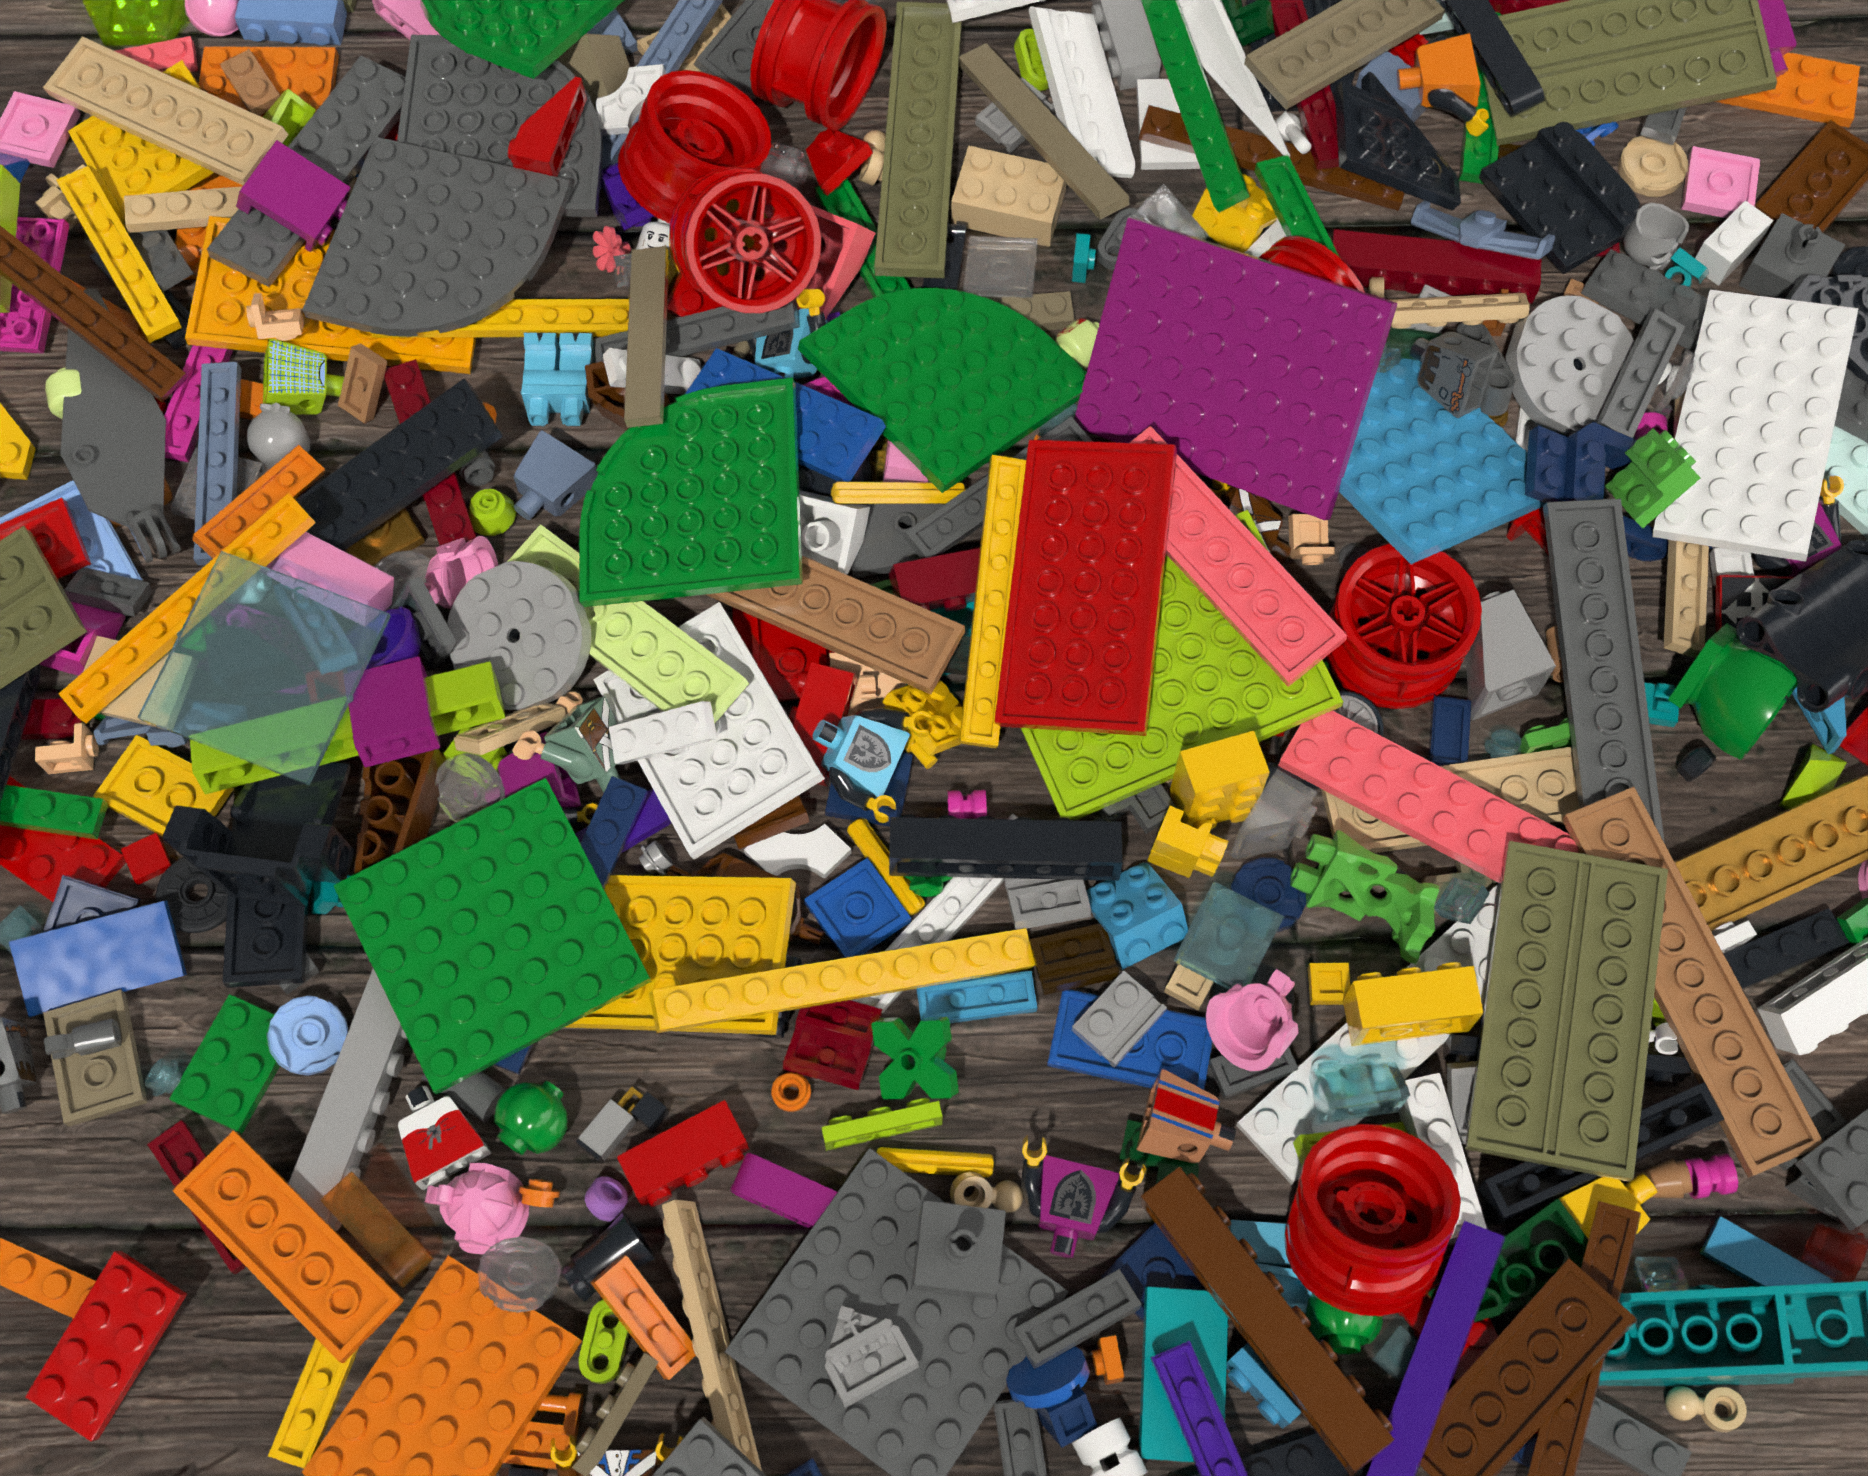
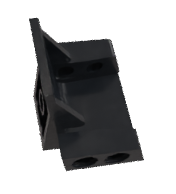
[162,762,355,907]

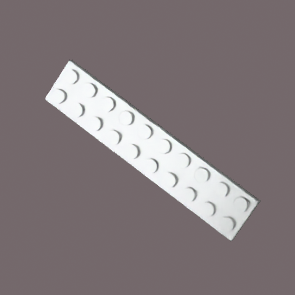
[1236,883,1501,1185]

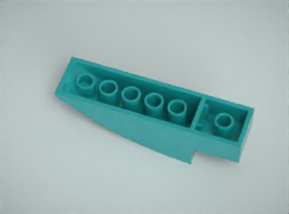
[1523,1281,1868,1386]

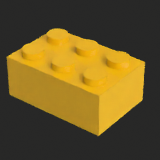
[1169,730,1270,830]
[1343,962,1484,1046]

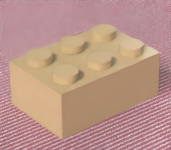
[951,146,1066,247]

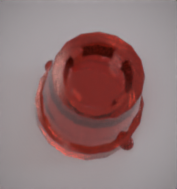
[1802,1223,1868,1283]

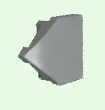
[825,1306,919,1408]

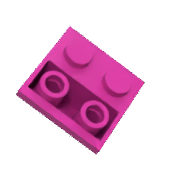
[40,602,126,676]

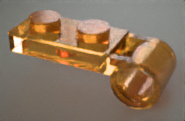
[320,1171,434,1288]

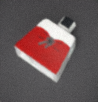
[398,1086,492,1190]

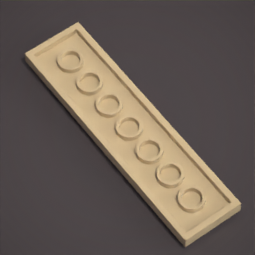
[43,37,288,186]
[1321,747,1579,853]

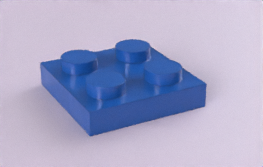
[804,857,911,958]

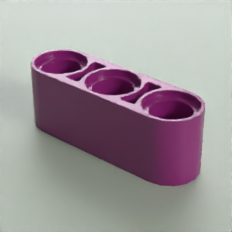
[729,1153,838,1229]

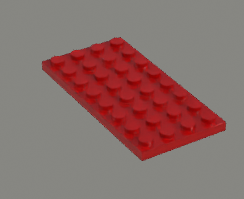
[994,440,1177,736]

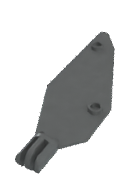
[60,288,181,563]

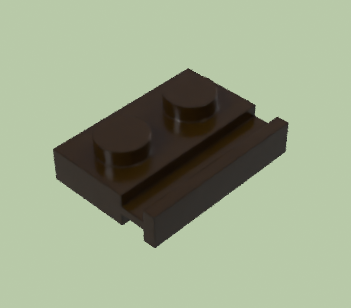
[1030,924,1119,995]

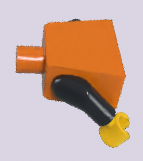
[1397,34,1489,136]

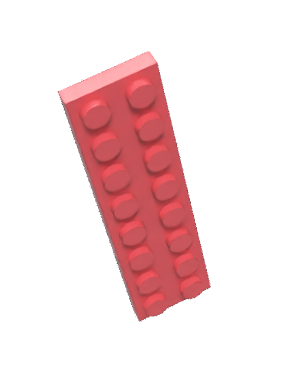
[1129,426,1347,687]
[1278,711,1579,884]

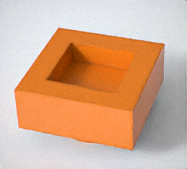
[1092,1335,1124,1385]

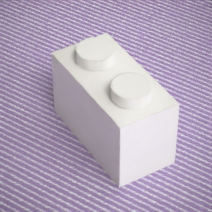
[1695,200,1773,286]

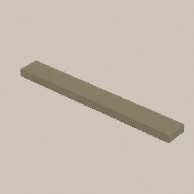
[959,43,1130,220]

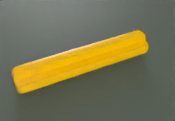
[847,818,925,916]
[876,1147,994,1177]

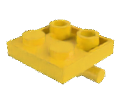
[882,680,963,769]

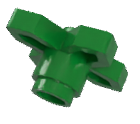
[871,1016,959,1099]

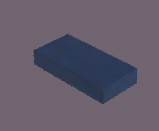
[1428,696,1471,766]

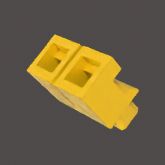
[1147,806,1229,878]

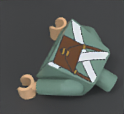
[513,691,622,793]

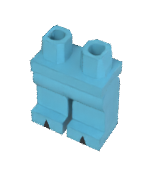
[521,333,596,426]

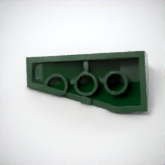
[1426,1199,1588,1322]

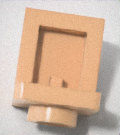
[246,293,304,341]
[1288,514,1335,565]

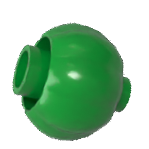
[495,1080,568,1155]
[1305,1293,1383,1355]

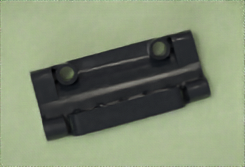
[1736,540,1868,713]

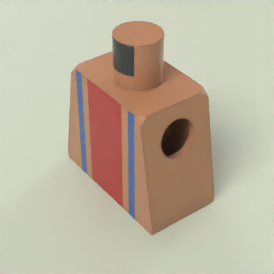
[1136,1069,1236,1163]

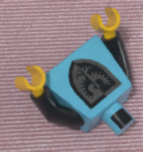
[746,289,829,379]
[812,708,933,823]

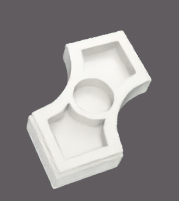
[596,64,666,136]
[744,824,852,879]

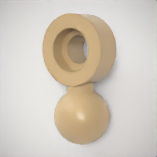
[859,130,886,186]
[950,1172,1024,1213]
[1665,1386,1747,1432]

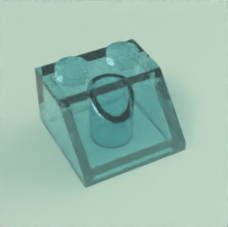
[1174,882,1284,990]
[1309,1053,1410,1125]

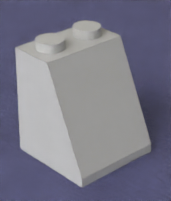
[1466,589,1556,721]

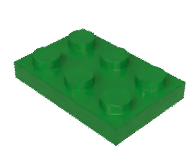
[169,994,280,1134]

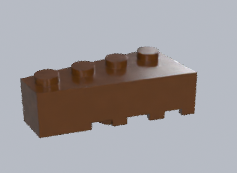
[355,749,450,874]

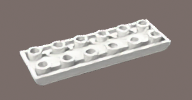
[1028,7,1135,178]

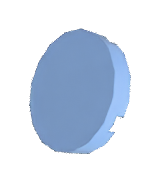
[267,995,348,1076]

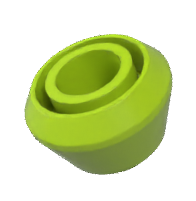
[467,489,516,536]

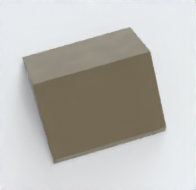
[557,34,630,110]

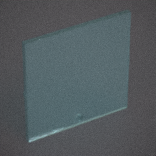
[137,551,391,786]

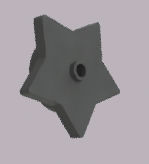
[852,481,945,578]

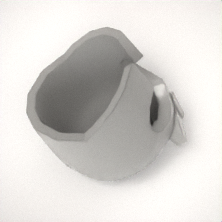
[1623,203,1689,271]
[247,403,311,469]

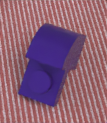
[600,163,655,230]

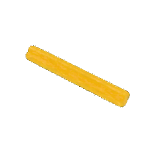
[831,482,965,504]

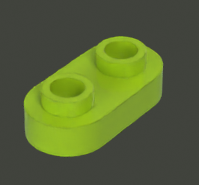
[1014,29,1049,91]
[578,1300,629,1384]

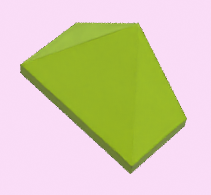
[263,89,316,147]
[1779,744,1847,810]

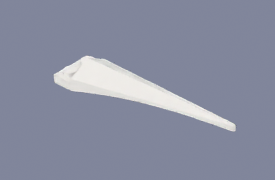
[1178,0,1290,158]

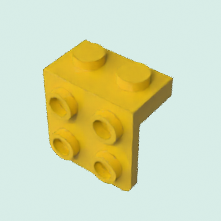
[1189,174,1277,253]

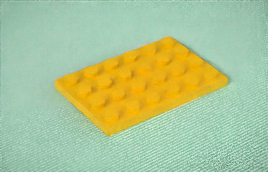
[566,875,796,1035]

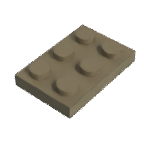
[43,989,147,1127]

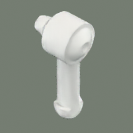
[1275,111,1312,154]

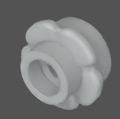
[639,840,673,876]

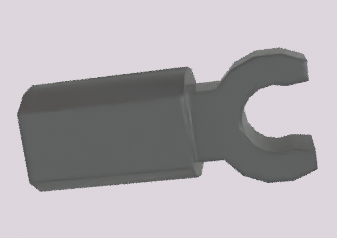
[44,1018,121,1060]

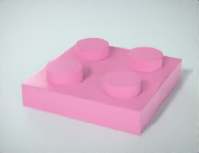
[0,91,81,168]
[1681,146,1760,218]

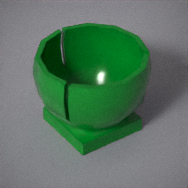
[1668,623,1798,760]

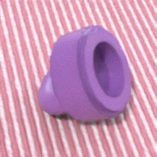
[585,1177,628,1222]

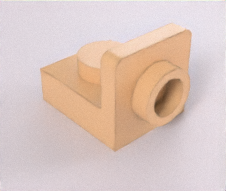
[35,723,99,774]

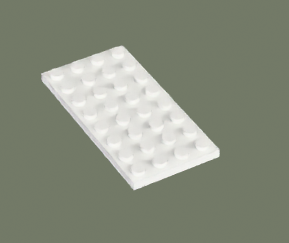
[1653,290,1858,562]

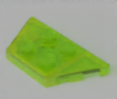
[82,0,188,46]

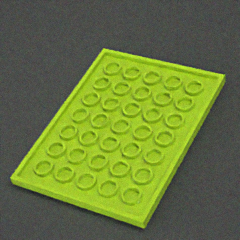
[1021,510,1343,821]

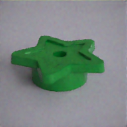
[904,876,953,897]

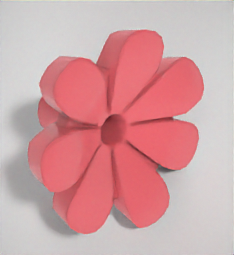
[593,226,630,273]

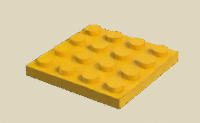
[68,60,214,228]

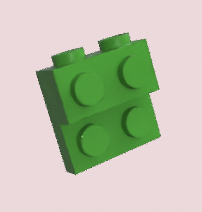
[1605,428,1701,528]

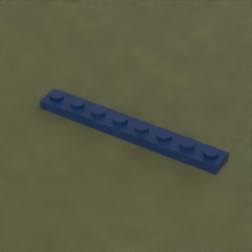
[494,776,648,1075]

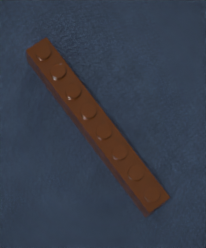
[1141,1167,1395,1476]

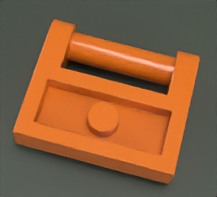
[503,1392,584,1470]

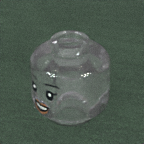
[759,142,809,188]

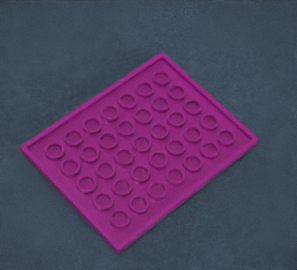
[1074,217,1398,521]

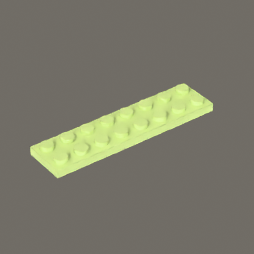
[507,524,749,724]

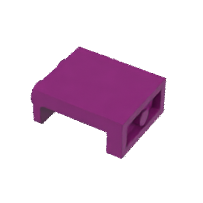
[236,140,351,252]
[344,656,441,768]

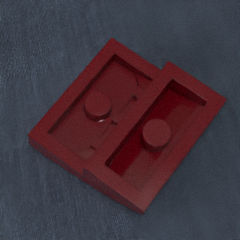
[783,1000,883,1091]

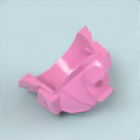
[424,536,498,609]
[1206,969,1298,1071]
[425,1163,529,1254]

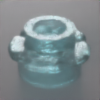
[1485,729,1522,758]
[145,1058,182,1096]

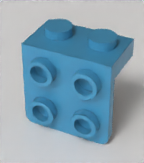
[1086,863,1190,970]
[1226,1343,1338,1429]

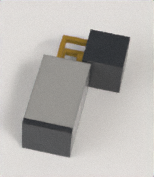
[576,1087,669,1164]

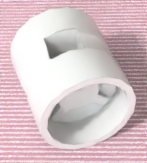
[1072,1418,1148,1476]

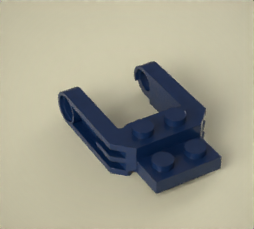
[1525,422,1668,561]

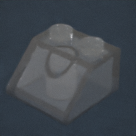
[1230,769,1318,859]

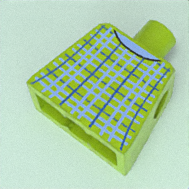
[263,338,344,415]

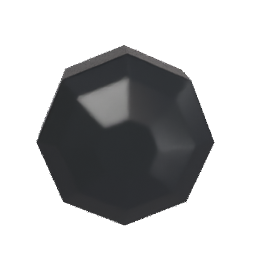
[1677,746,1717,782]

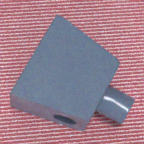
[514,430,598,520]

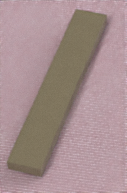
[624,246,669,428]

